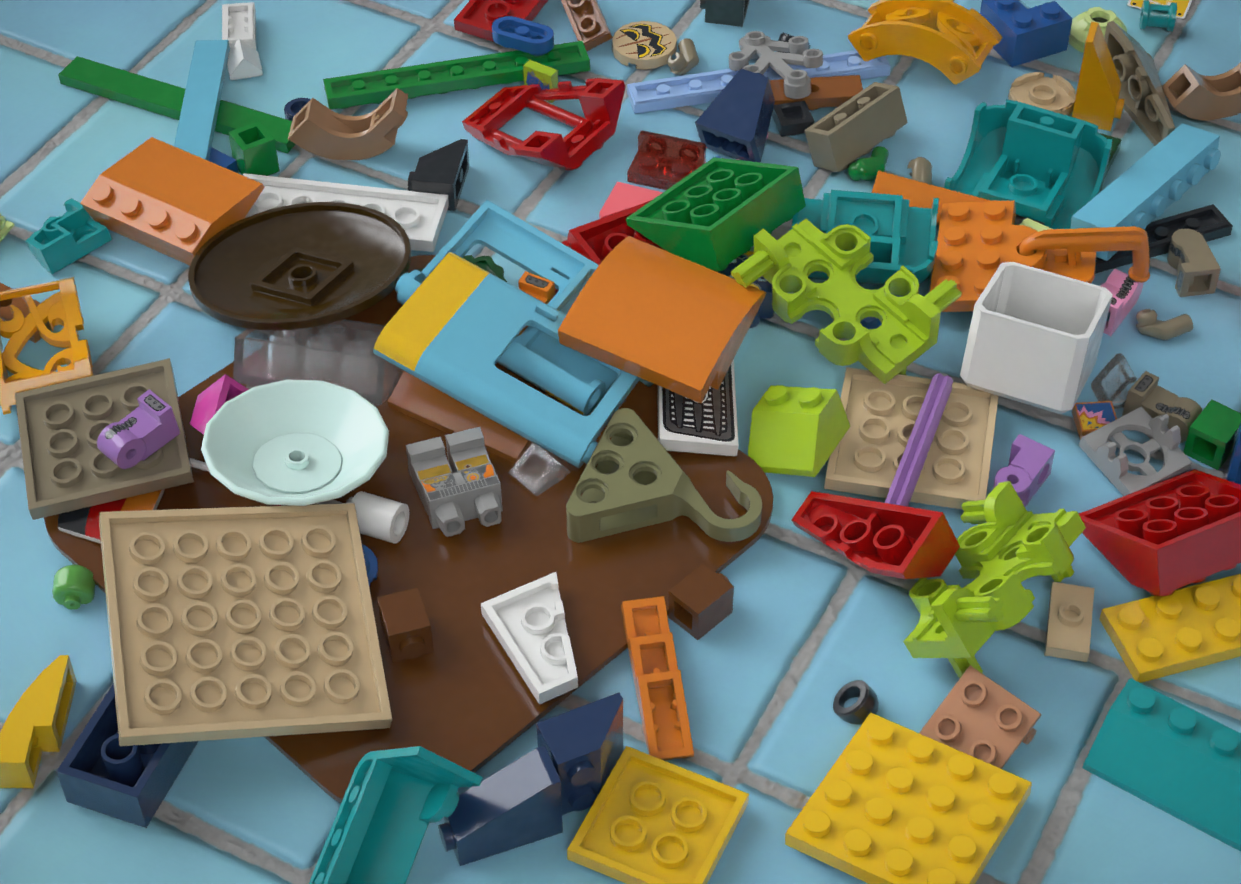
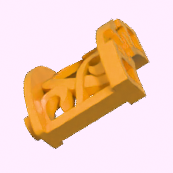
[848,0,1003,85]
[0,277,94,415]

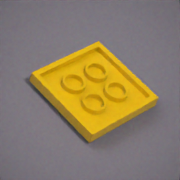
[567,746,749,884]

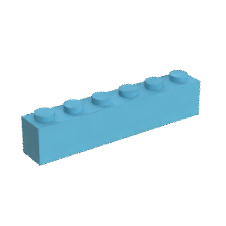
[1071,123,1221,261]

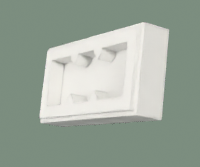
[222,2,256,50]

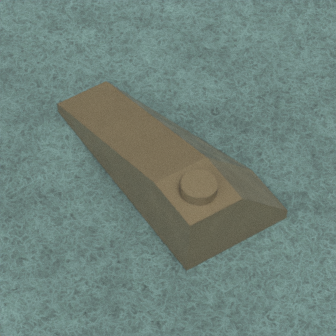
[1104,21,1175,146]

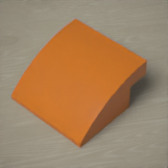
[558,236,766,403]

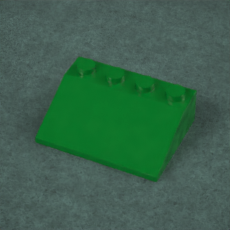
[626,157,806,272]

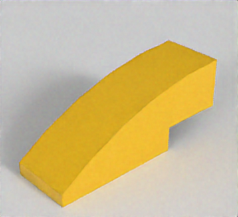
[0,655,77,789]

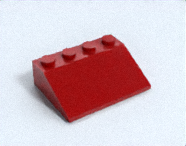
[1079,469,1241,596]

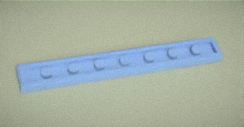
[627,50,891,114]

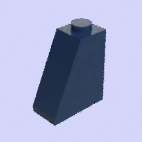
[695,68,775,162]
[438,746,563,866]

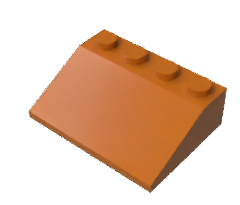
[80,137,265,266]

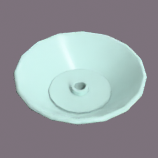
[201,379,389,506]

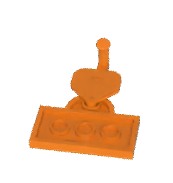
[930,200,1150,312]

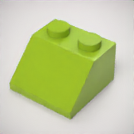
[747,385,851,477]

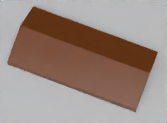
[387,371,535,465]

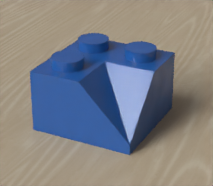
[980,0,1073,67]

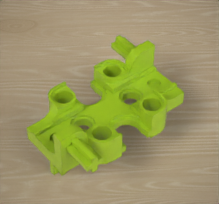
[731,219,962,384]
[903,481,1086,679]

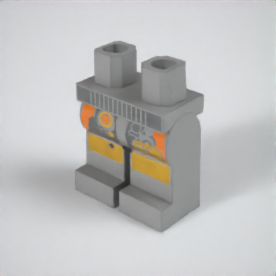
[406,427,503,537]

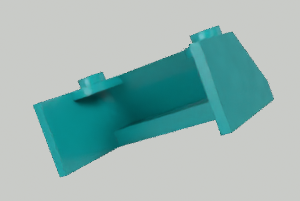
[309,746,483,884]

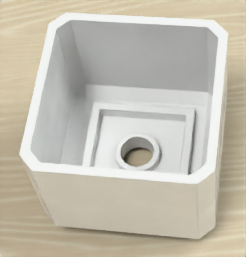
[960,262,1113,414]

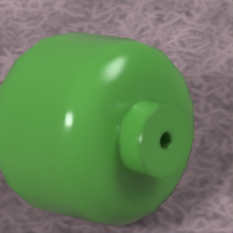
[52,565,96,609]

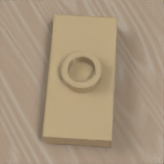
[1044,582,1094,662]

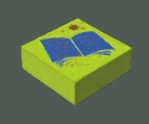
[523,60,558,103]

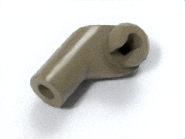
[667,38,699,75]
[907,157,932,185]
[1136,309,1193,340]

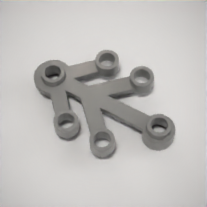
[729,31,823,99]

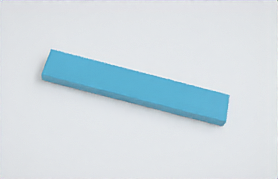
[174,40,230,161]

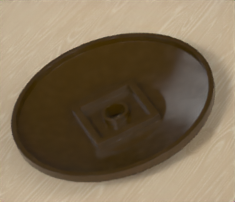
[188,202,411,331]

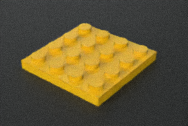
[785,712,1032,884]

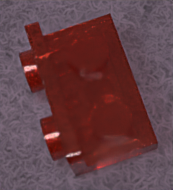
[627,130,706,190]

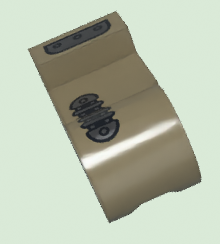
[1167,229,1221,297]
[1122,371,1203,443]

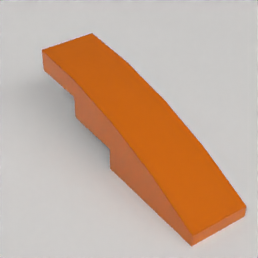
[621,596,694,761]

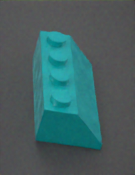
[1082,678,1241,851]

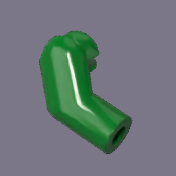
[848,146,889,181]

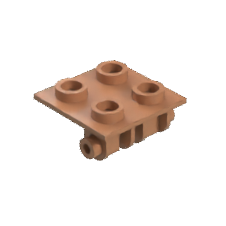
[919,666,1042,769]

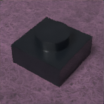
[772,101,815,137]

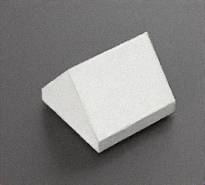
[227,39,263,80]

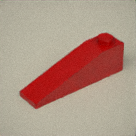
[791,491,960,579]

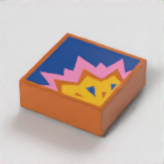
[1072,401,1117,440]

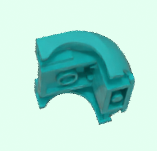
[944,99,1112,229]
[789,190,939,285]

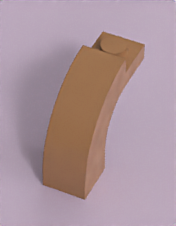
[1162,62,1241,121]
[288,88,408,160]

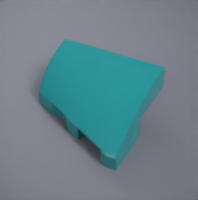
[25,198,112,274]

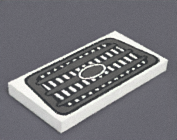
[657,359,739,456]

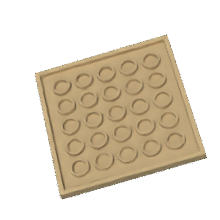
[99,503,392,746]

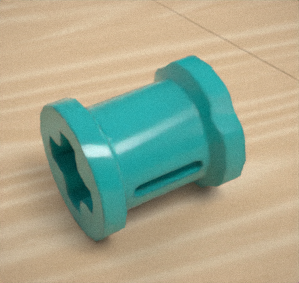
[1139,0,1177,32]

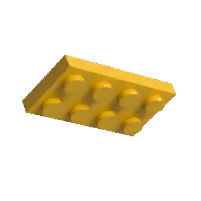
[1099,573,1241,683]

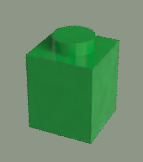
[228,120,280,176]
[1183,399,1241,470]

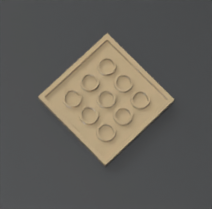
[824,367,999,510]

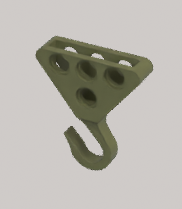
[566,408,762,543]

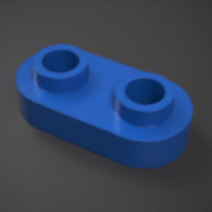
[492,16,554,56]

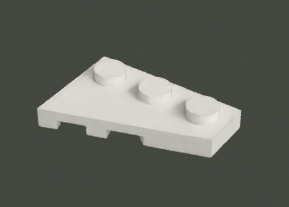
[481,572,578,704]

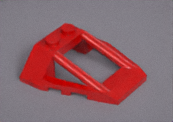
[462,78,626,170]

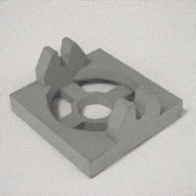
[1079,406,1192,496]

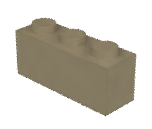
[804,82,908,172]

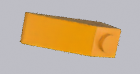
[1072,22,1125,131]

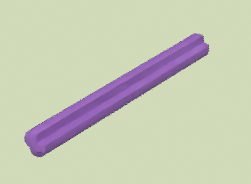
[884,373,953,507]

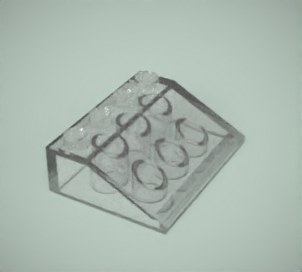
[233,319,403,407]

